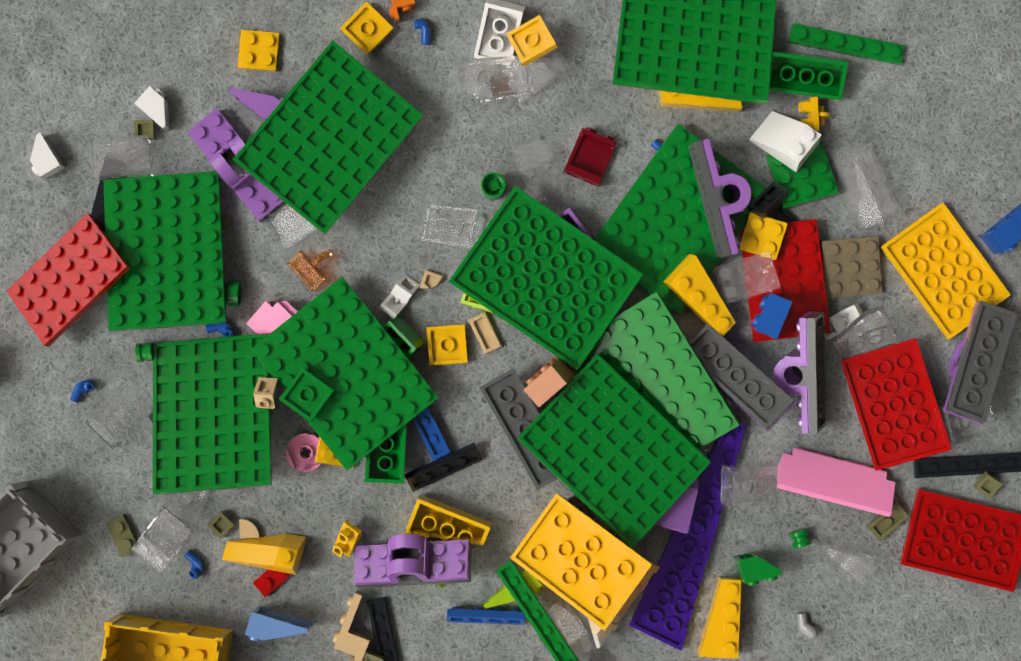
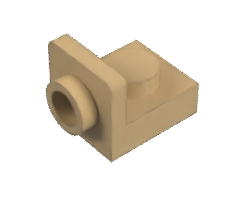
[253,377,278,409]

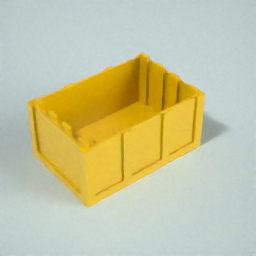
[510,493,660,631]
[101,614,233,661]

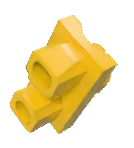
[798,97,830,132]
[332,520,362,557]

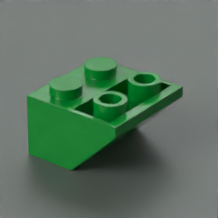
[733,552,783,586]

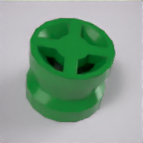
[135,342,153,362]
[789,528,812,548]

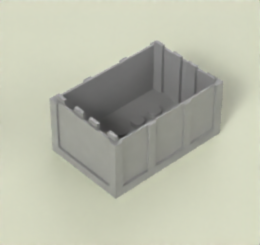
[0,481,81,617]

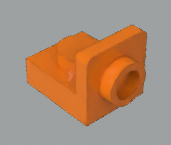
[389,0,416,23]

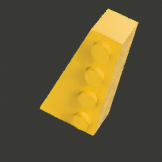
[658,90,742,113]
[663,254,736,337]
[404,494,492,545]
[697,577,741,659]

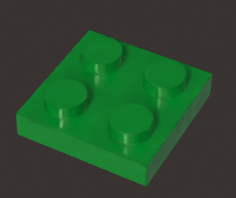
[279,367,335,422]

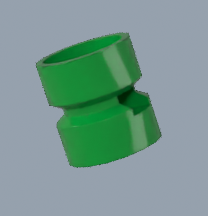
[481,172,506,200]
[225,281,242,307]

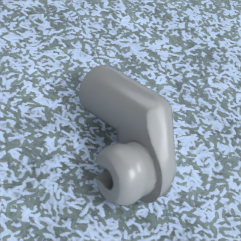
[797,612,819,639]

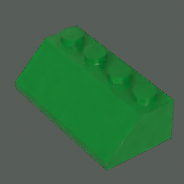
[769,49,849,100]
[365,424,407,484]

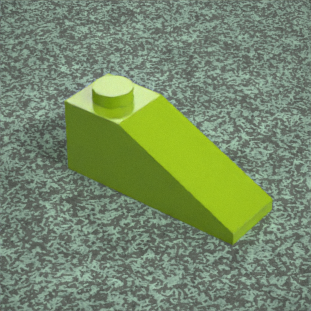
[483,568,542,608]

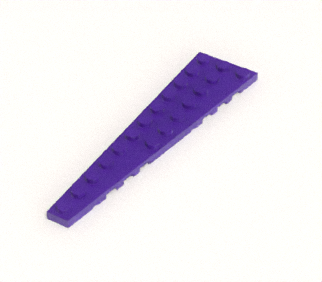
[629,422,746,651]

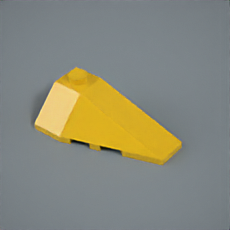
[222,534,306,575]

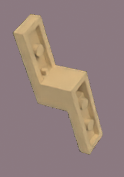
[333,591,371,661]

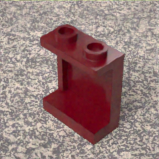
[563,127,617,187]

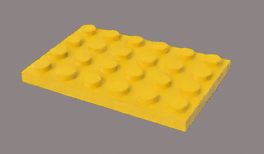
[880,202,1011,340]

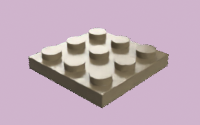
[820,236,882,298]

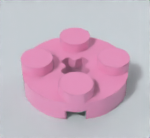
[286,433,322,472]

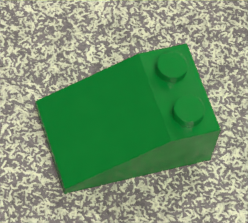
[383,315,426,360]

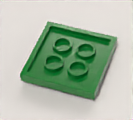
[766,140,839,210]

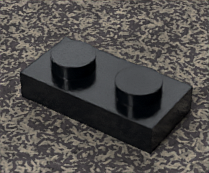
[748,182,789,219]

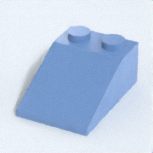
[245,607,313,642]

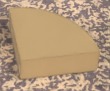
[419,270,444,289]
[239,519,260,538]

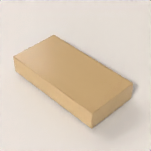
[468,312,502,354]

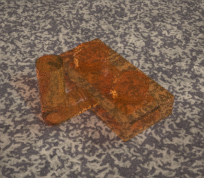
[287,250,332,292]

